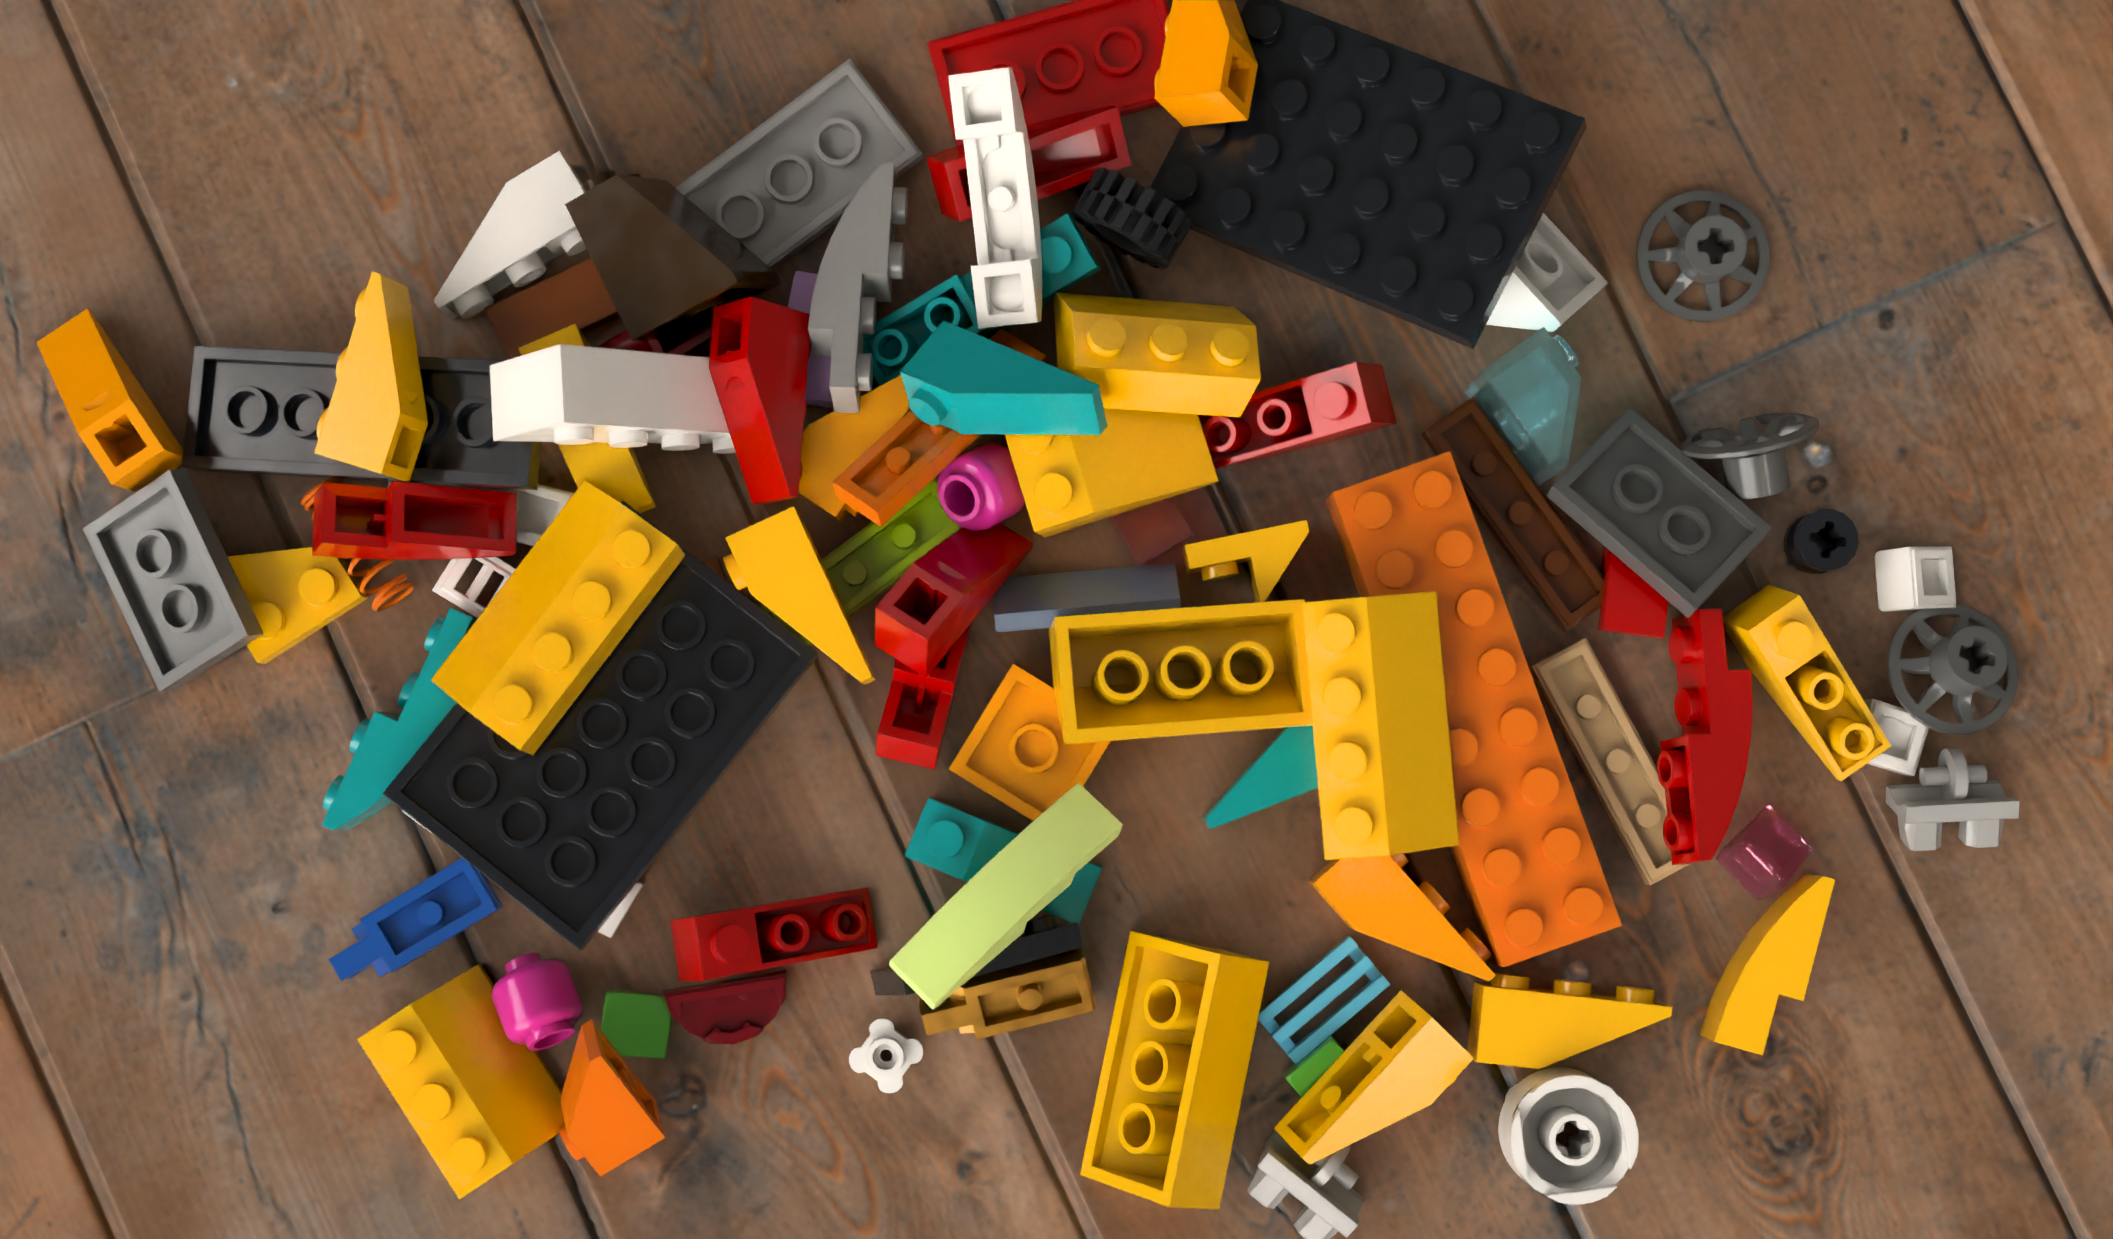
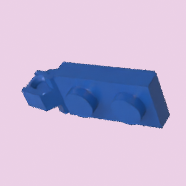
[329,858,504,981]

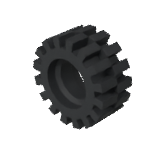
[1071,167,1192,269]

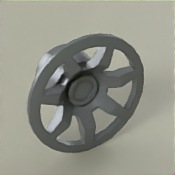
[1636,190,1770,322]
[1681,413,1819,499]
[1887,604,2019,735]

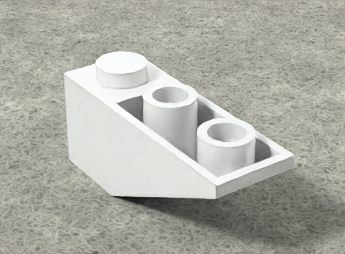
[434,151,587,320]

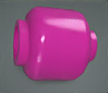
[937,443,1025,531]
[491,953,584,1051]

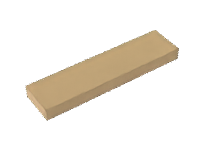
[1529,638,1692,885]

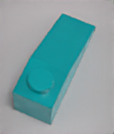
[900,320,1107,435]
[1202,725,1318,829]
[904,797,1102,925]

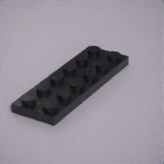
[182,346,542,490]

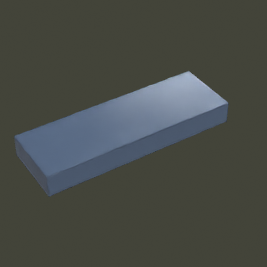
[993,563,1181,632]

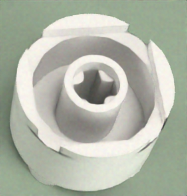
[1498,1067,1639,1205]

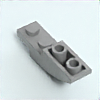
[808,163,908,413]

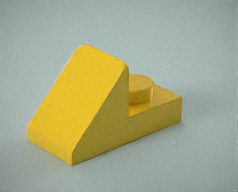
[1182,520,1309,603]

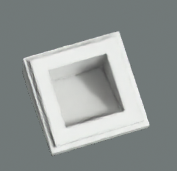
[1874,547,1956,612]

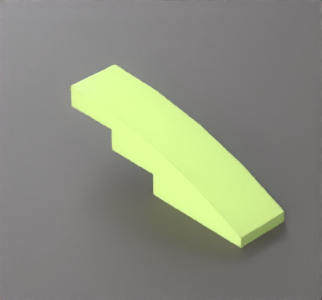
[889,782,1123,1010]

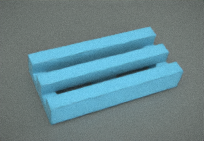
[1258,935,1390,1064]

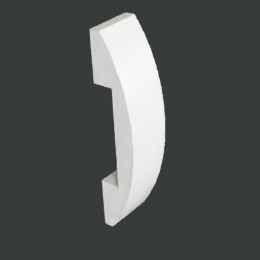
[948,67,1042,329]

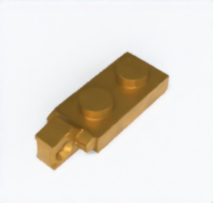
[919,947,1097,1040]

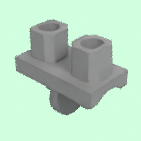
[1886,748,2020,851]
[1248,1130,1365,1239]

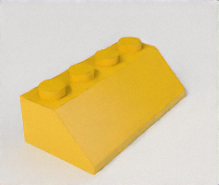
[431,480,686,755]
[1302,591,1460,860]
[1049,599,1313,744]
[1080,931,1269,1210]

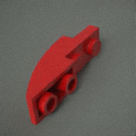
[1657,609,1753,865]

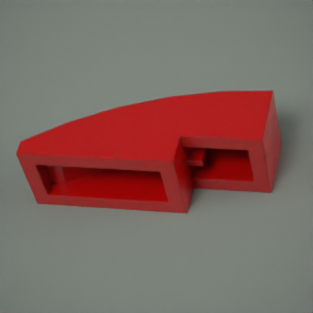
[926,105,1131,222]
[312,481,517,560]
[875,621,973,770]

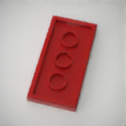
[927,0,1170,146]

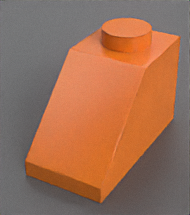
[559,1019,666,1177]

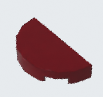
[663,970,787,1044]

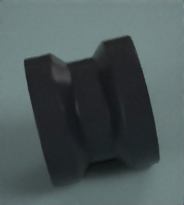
[1783,509,1859,574]

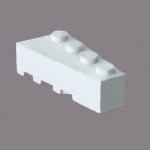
[490,344,736,454]

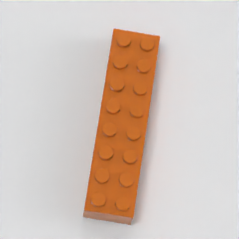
[1325,451,1622,968]

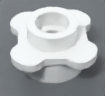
[849,1018,923,1093]

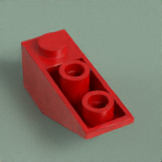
[709,296,811,505]
[1198,362,1397,470]
[875,523,1033,678]
[670,887,878,981]

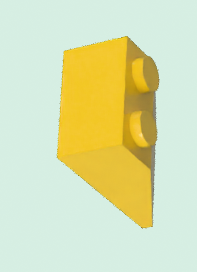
[1004,408,1219,538]

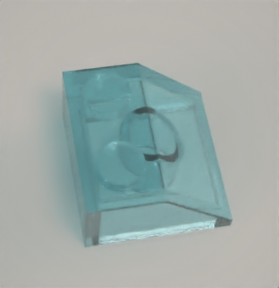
[1463,327,1582,486]

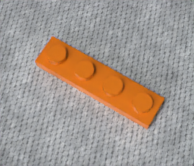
[832,328,1048,527]

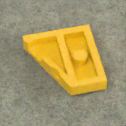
[228,547,368,664]

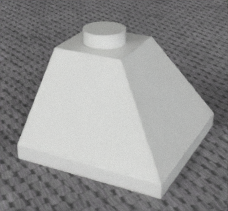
[1486,213,1608,332]

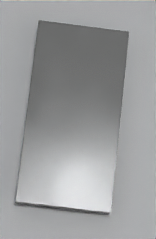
[676,59,924,270]

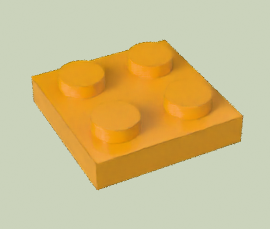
[949,664,1111,821]

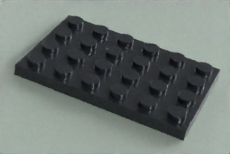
[1150,0,1587,349]
[382,501,819,950]

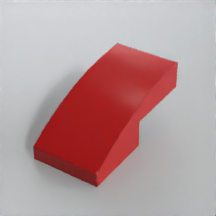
[1597,546,1668,639]

